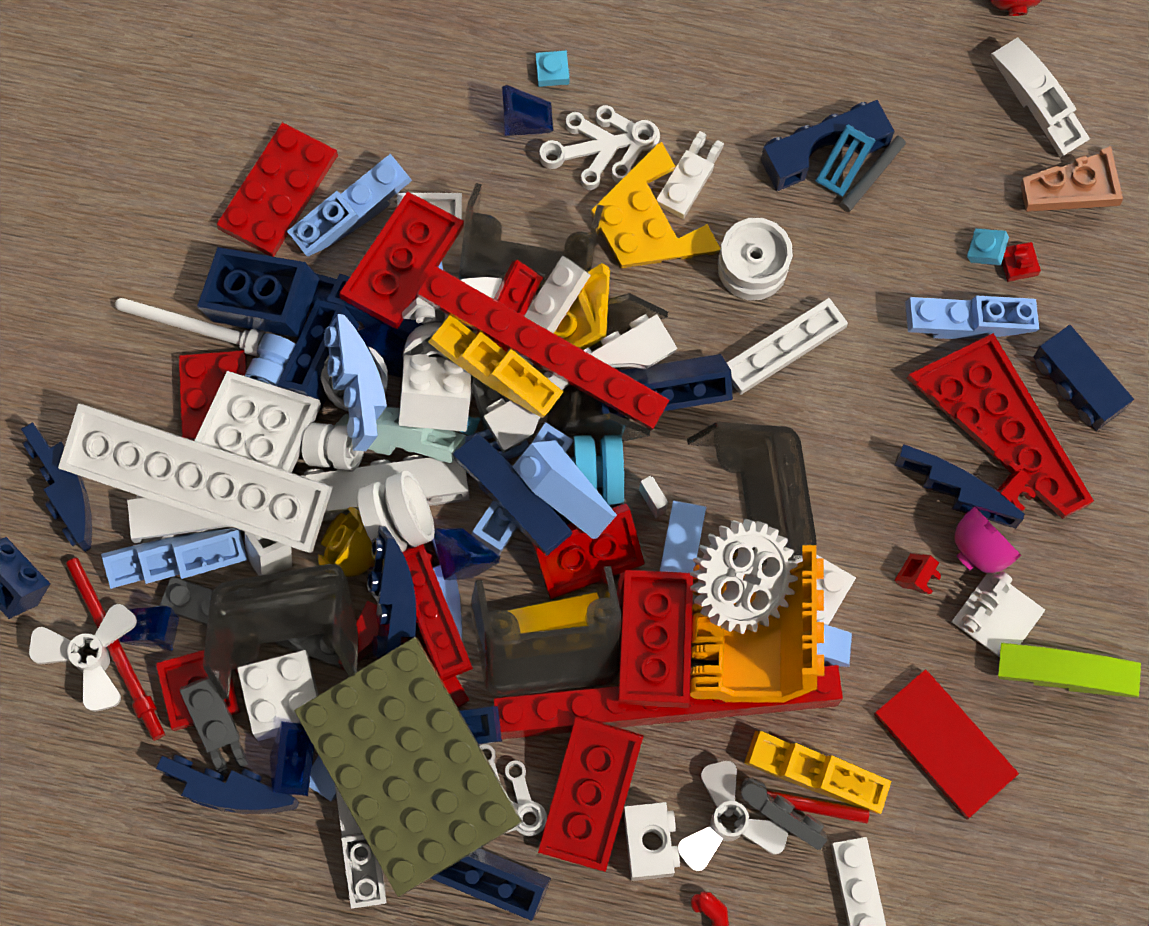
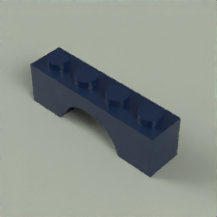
[760,100,895,192]

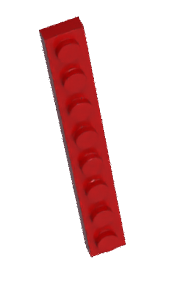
[417,265,669,431]

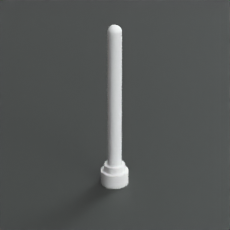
[115,298,266,357]

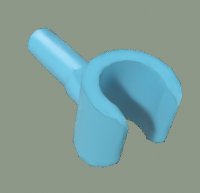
[460,416,481,435]

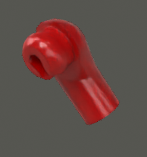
[691,891,729,926]

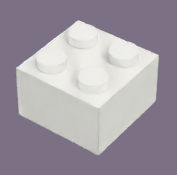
[399,354,471,432]
[238,650,319,741]

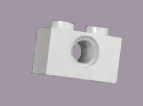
[623,802,680,881]

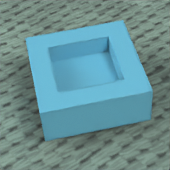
[535,51,570,87]
[967,228,1009,265]

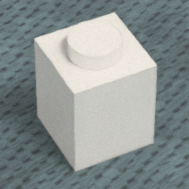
[244,532,292,580]

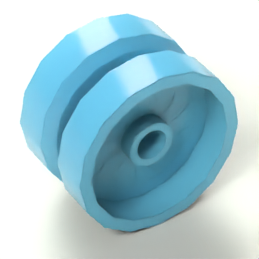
[571,434,624,508]

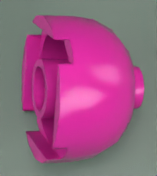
[955,507,1021,573]

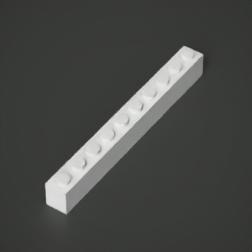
[127,455,470,545]

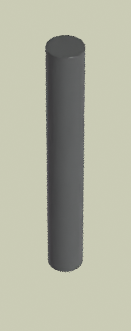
[840,136,906,212]

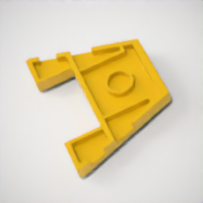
[591,142,721,269]

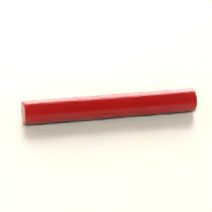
[767,790,869,824]

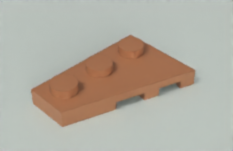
[1020,146,1123,212]

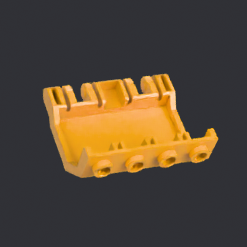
[690,545,824,703]

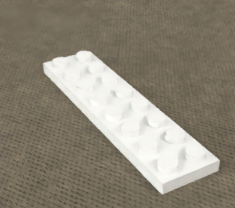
[58,404,333,553]

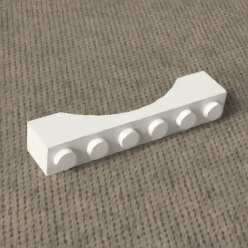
[483,314,678,453]

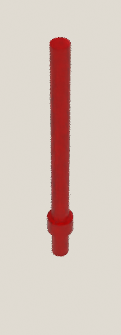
[66,558,165,741]

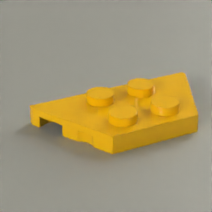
[554,263,610,350]

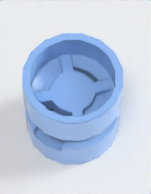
[245,333,296,387]

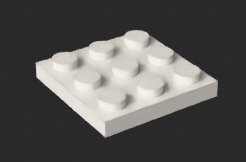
[195,371,321,473]

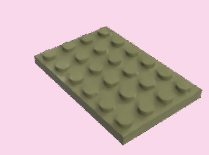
[294,637,523,897]

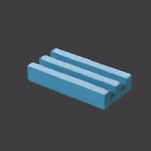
[815,124,876,197]

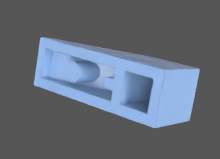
[512,440,617,539]

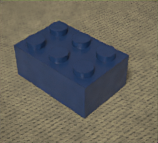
[197,247,319,338]

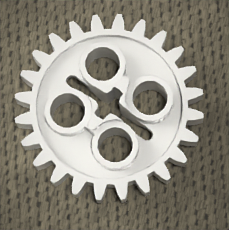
[690,519,798,634]

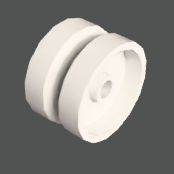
[718,218,793,300]
[357,470,435,552]

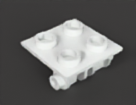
[951,572,1045,657]

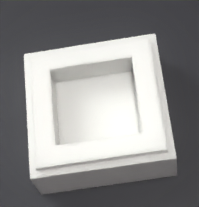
[639,476,668,518]

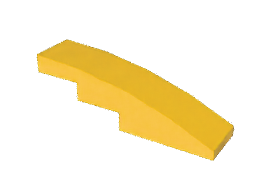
[428,315,563,418]
[744,731,892,814]

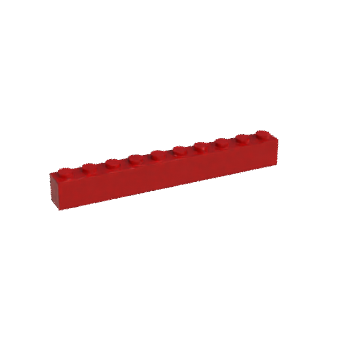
[494,665,843,739]

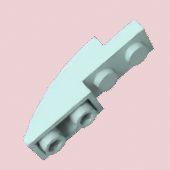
[334,407,466,463]

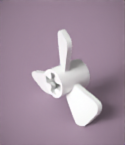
[29,604,137,712]
[678,761,788,871]

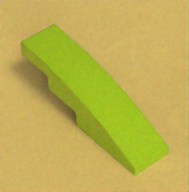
[998,643,1141,698]

